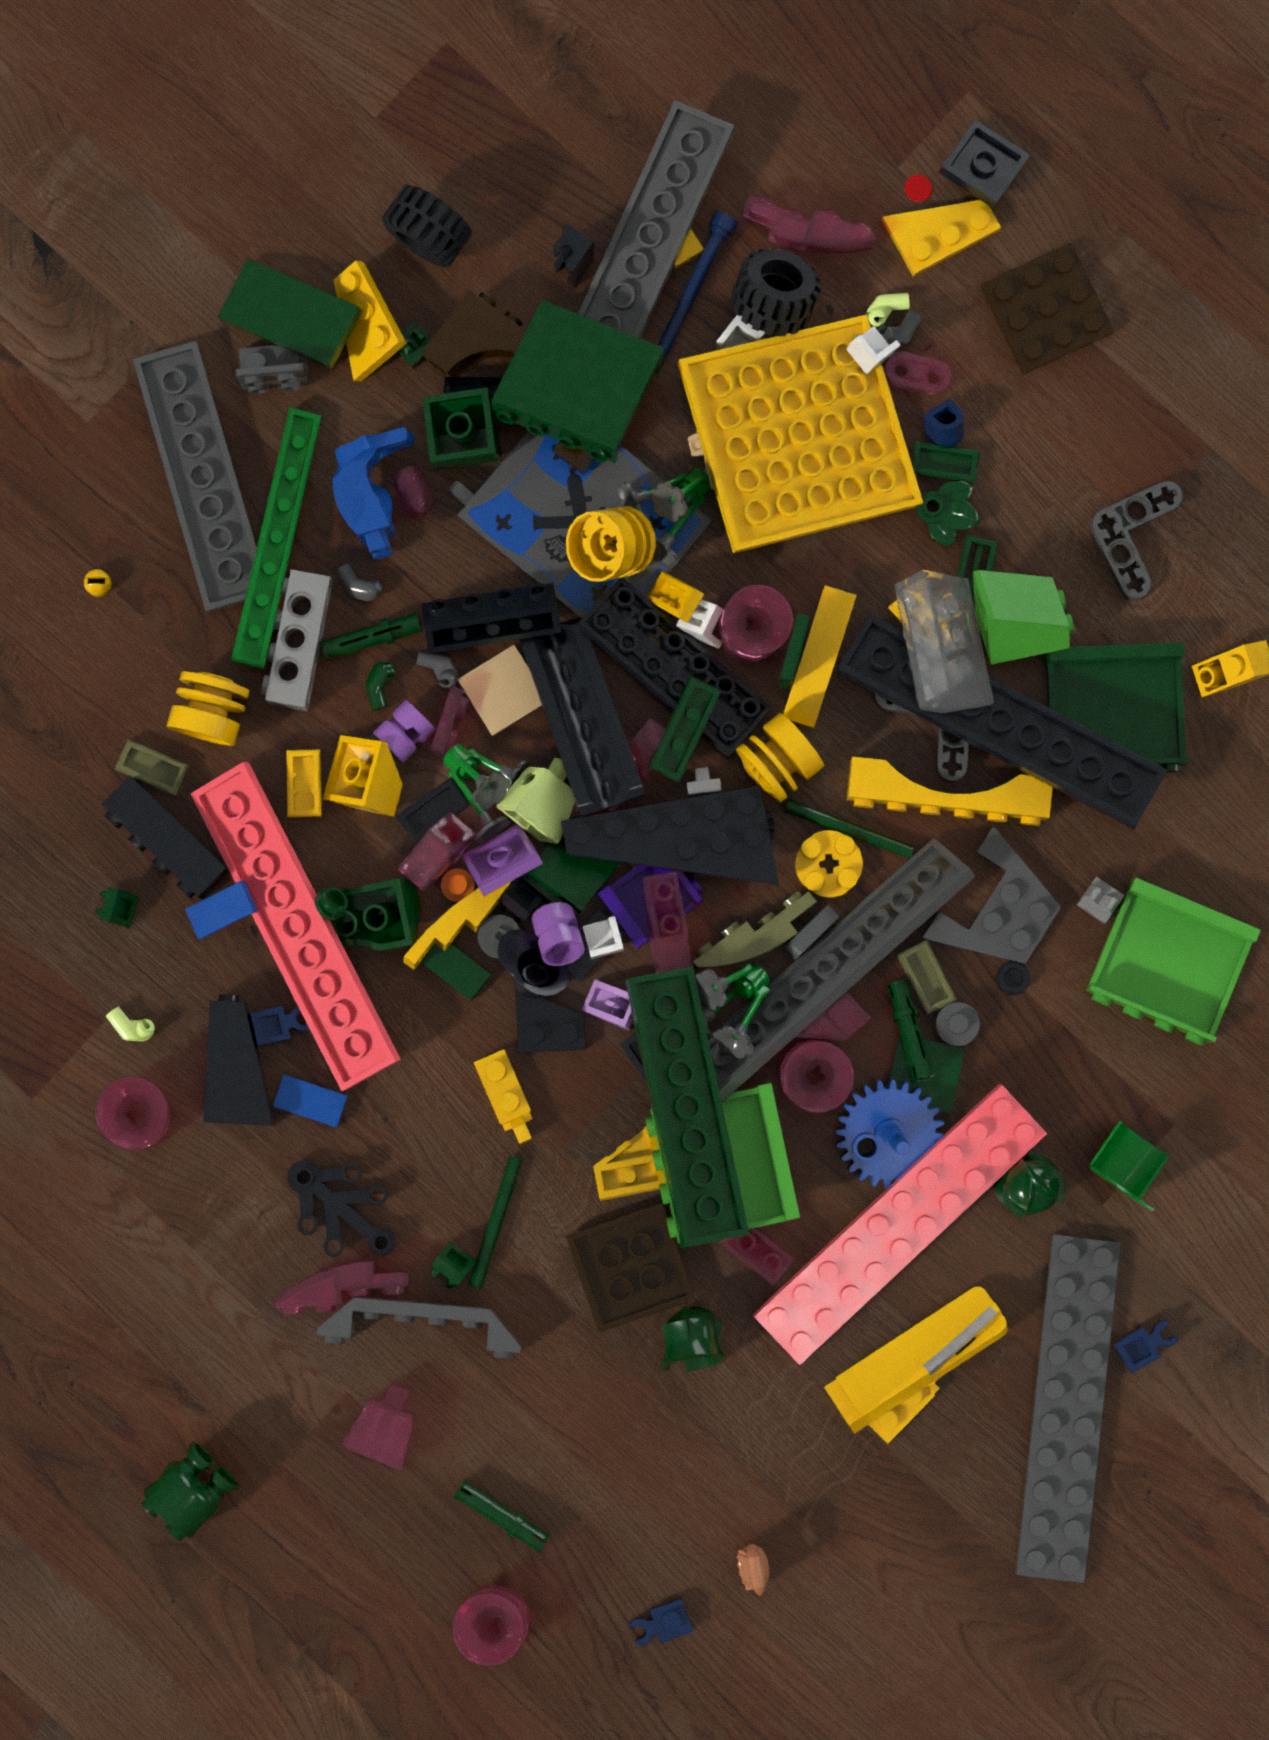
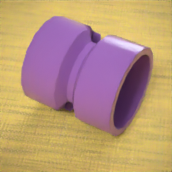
[373,700,436,763]
[531,902,585,966]

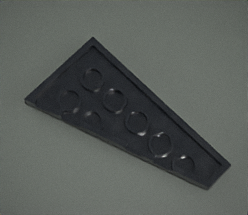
[561,786,779,886]

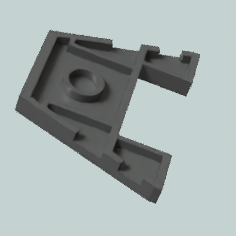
[922,827,1061,964]

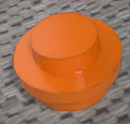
[441,868,475,902]

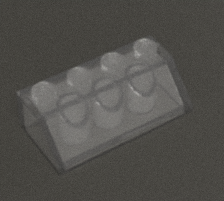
[894,569,994,713]

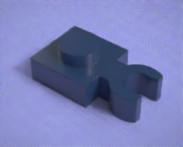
[249,1006,310,1047]
[1113,1320,1178,1374]
[629,1598,693,1645]

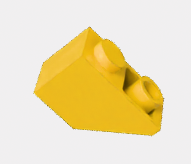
[1192,640,1269,697]

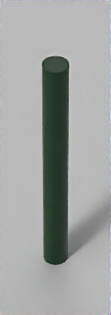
[784,799,915,859]
[469,1156,523,1289]

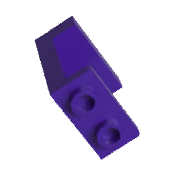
[598,866,704,950]

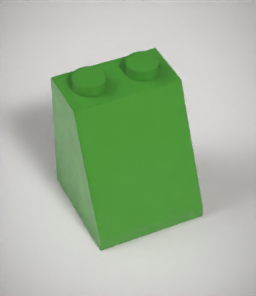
[973,570,1074,665]

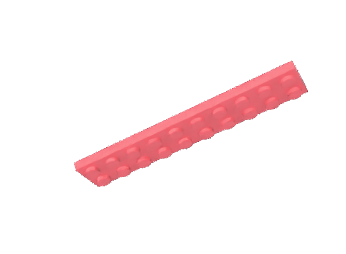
[190,761,401,1091]
[753,1083,1047,1365]

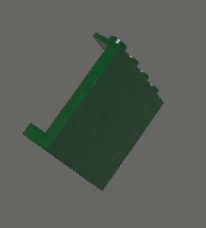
[492,300,664,463]
[1046,642,1190,773]

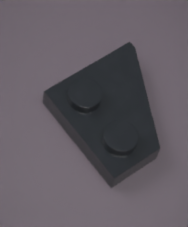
[515,988,586,1053]

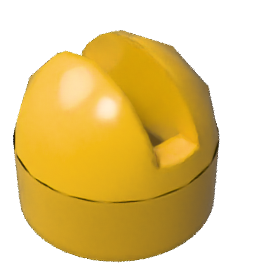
[84,569,112,597]

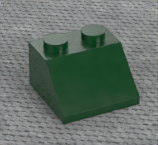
[422,387,503,470]

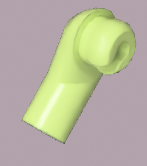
[866,293,909,327]
[106,1006,155,1042]

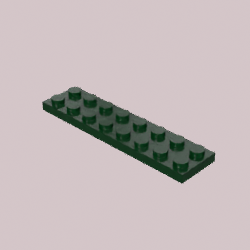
[625,967,750,1249]

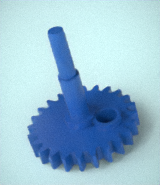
[834,1078,944,1189]

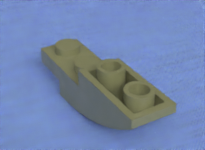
[693,891,817,969]

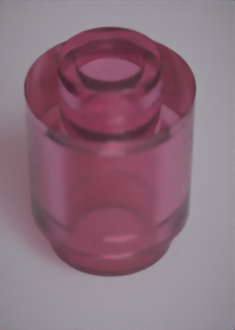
[393,466,434,518]

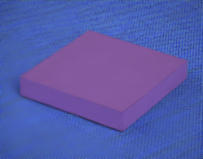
[462,824,543,896]

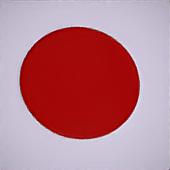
[904,175,932,202]

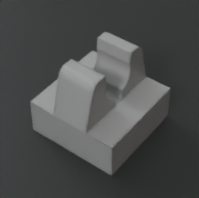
[687,767,722,798]
[1077,876,1124,924]

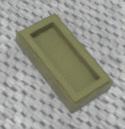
[115,739,190,796]
[896,940,957,1015]

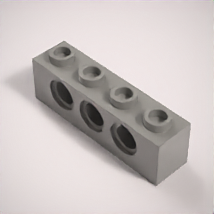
[261,569,333,712]

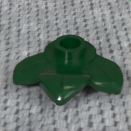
[915,481,981,546]

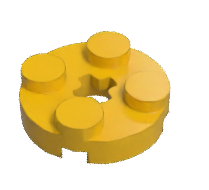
[795,830,863,898]

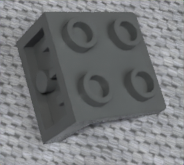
[236,345,309,394]

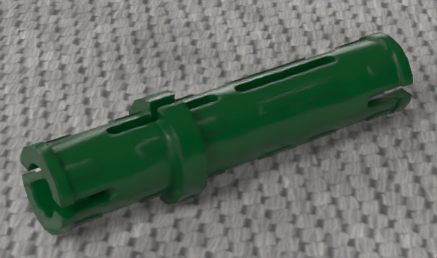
[320,612,422,661]
[886,980,935,1082]
[453,1479,551,1553]

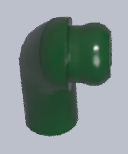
[365,662,396,711]

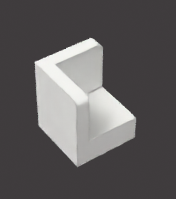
[715,315,766,350]
[846,326,900,375]
[676,599,723,649]
[583,916,624,959]

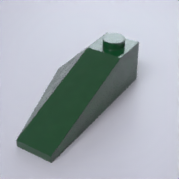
[330,876,421,951]

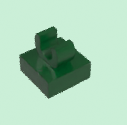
[397,320,432,369]
[95,887,139,928]
[431,1242,476,1289]

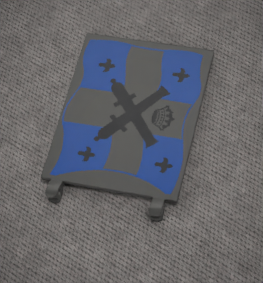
[449,431,713,618]

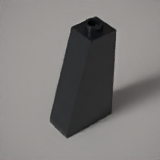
[203,994,275,1126]

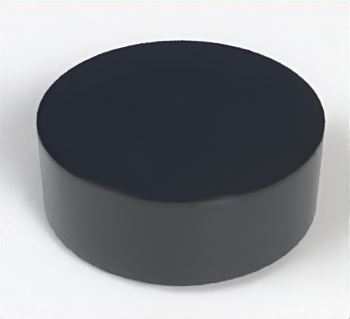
[995,961,1030,995]

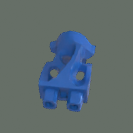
[332,427,415,560]

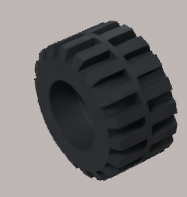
[381,184,472,268]
[731,247,821,336]

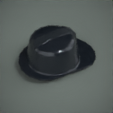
[497,930,569,999]

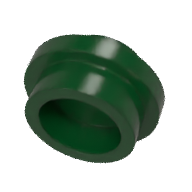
[315,887,348,921]

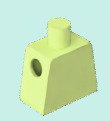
[496,758,575,844]

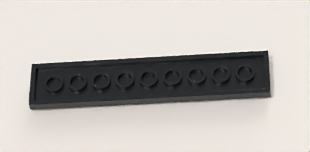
[837,614,1167,830]

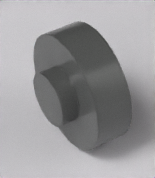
[478,915,520,959]
[935,1002,980,1046]

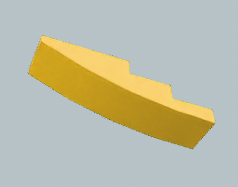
[783,585,857,728]
[403,879,516,970]

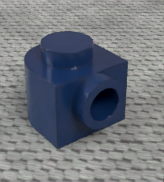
[923,399,965,447]

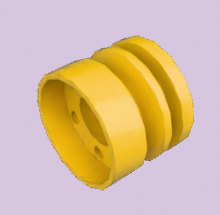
[566,506,656,581]
[166,671,250,746]
[736,713,825,803]

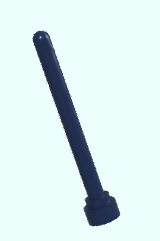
[658,211,739,359]

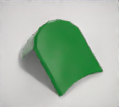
[1089,1120,1170,1212]

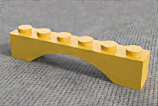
[847,757,1053,826]

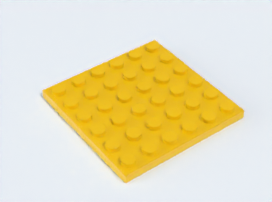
[677,314,923,553]

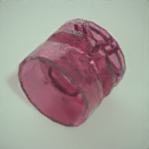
[716,584,794,663]
[778,1039,854,1113]
[96,1077,171,1151]
[452,1585,531,1666]

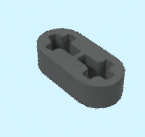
[783,904,840,960]

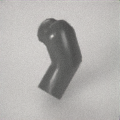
[877,311,922,346]
[335,563,383,602]
[416,649,459,689]

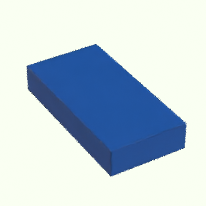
[185,881,258,940]
[273,1074,348,1128]

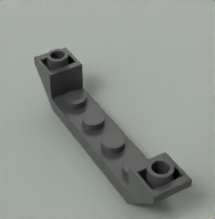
[316,1296,522,1359]

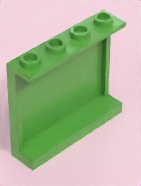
[1086,878,1261,1046]
[645,1083,800,1244]

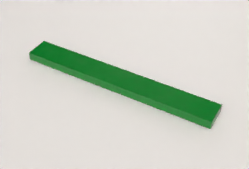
[230,407,322,670]

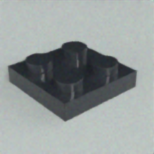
[939,120,1030,209]

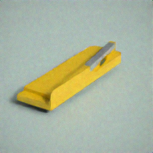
[824,1287,1008,1434]

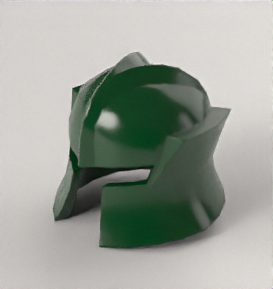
[995,1151,1065,1219]
[660,1306,726,1372]

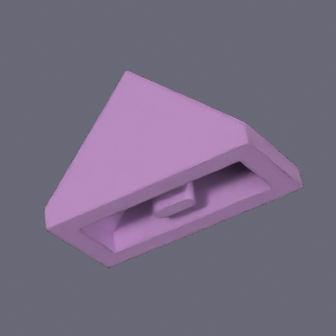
[582,979,634,1031]

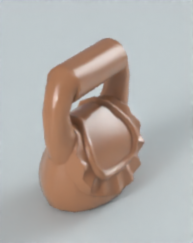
[737,1544,770,1596]

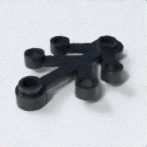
[287,1160,396,1257]

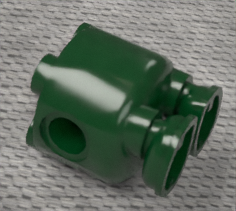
[141,1441,240,1541]

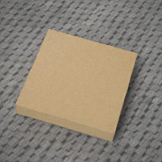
[457,645,542,737]

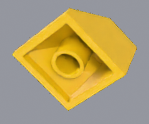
[323,735,403,817]

